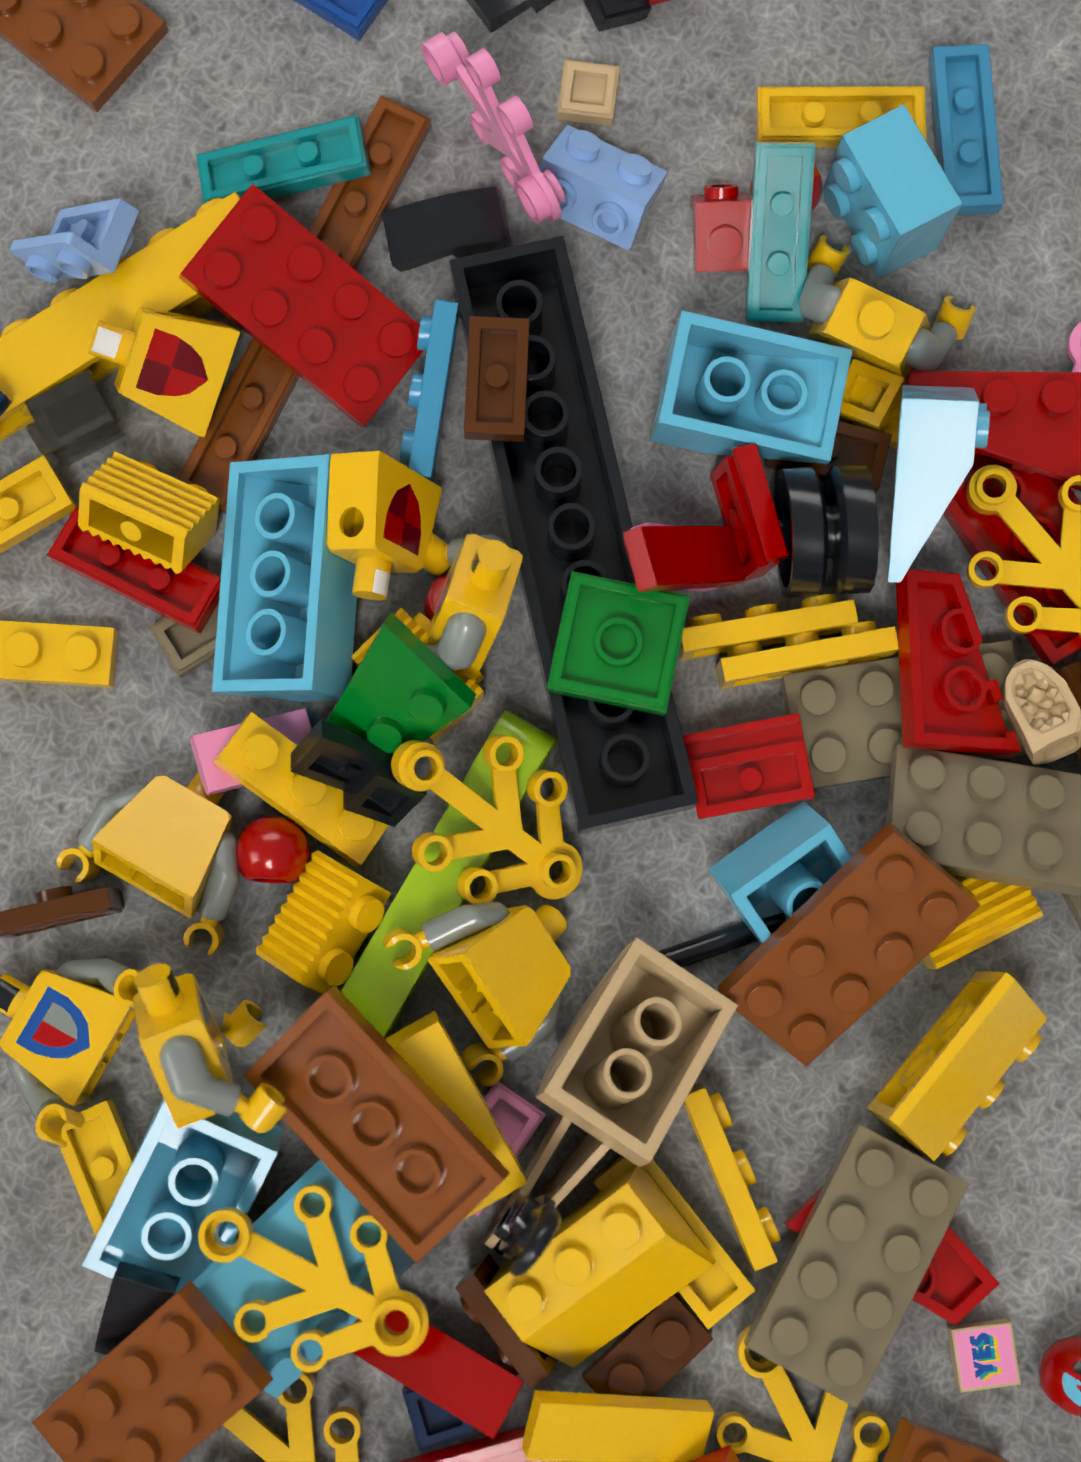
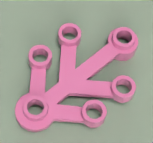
[420,31,565,224]

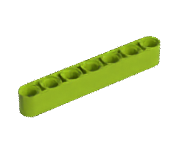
[341,710,557,1038]

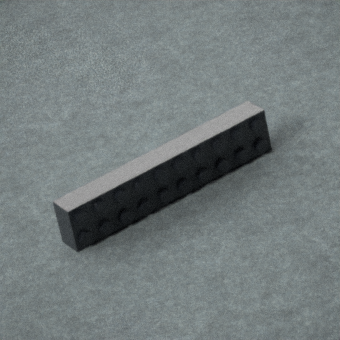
[449,235,699,835]

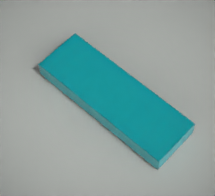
[196,115,371,204]
[745,142,816,322]

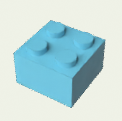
[823,104,963,279]

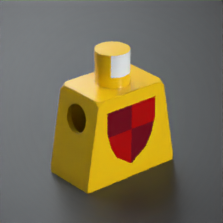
[88,307,240,438]
[326,451,442,601]

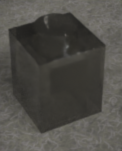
[25,370,126,467]

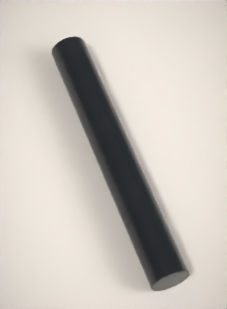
[658,913,786,968]

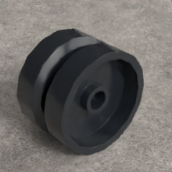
[774,464,879,598]

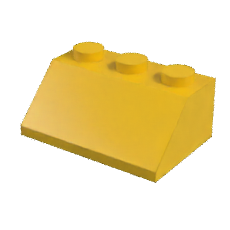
[866,971,1048,1162]
[484,1165,716,1368]

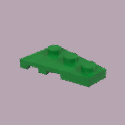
[326,611,476,757]

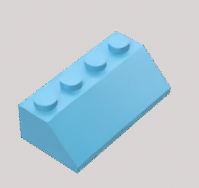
[212,454,357,702]
[193,1159,415,1399]

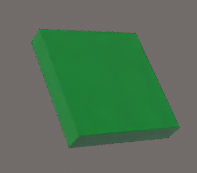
[547,571,690,716]

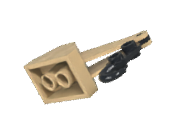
[483,937,738,1277]

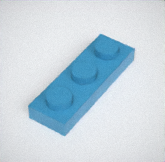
[928,44,1004,216]
[399,299,460,482]

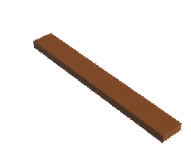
[177,96,432,514]

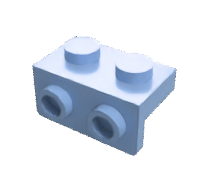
[539,125,668,249]
[9,198,139,283]

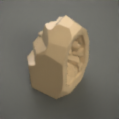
[1003,659,1081,765]

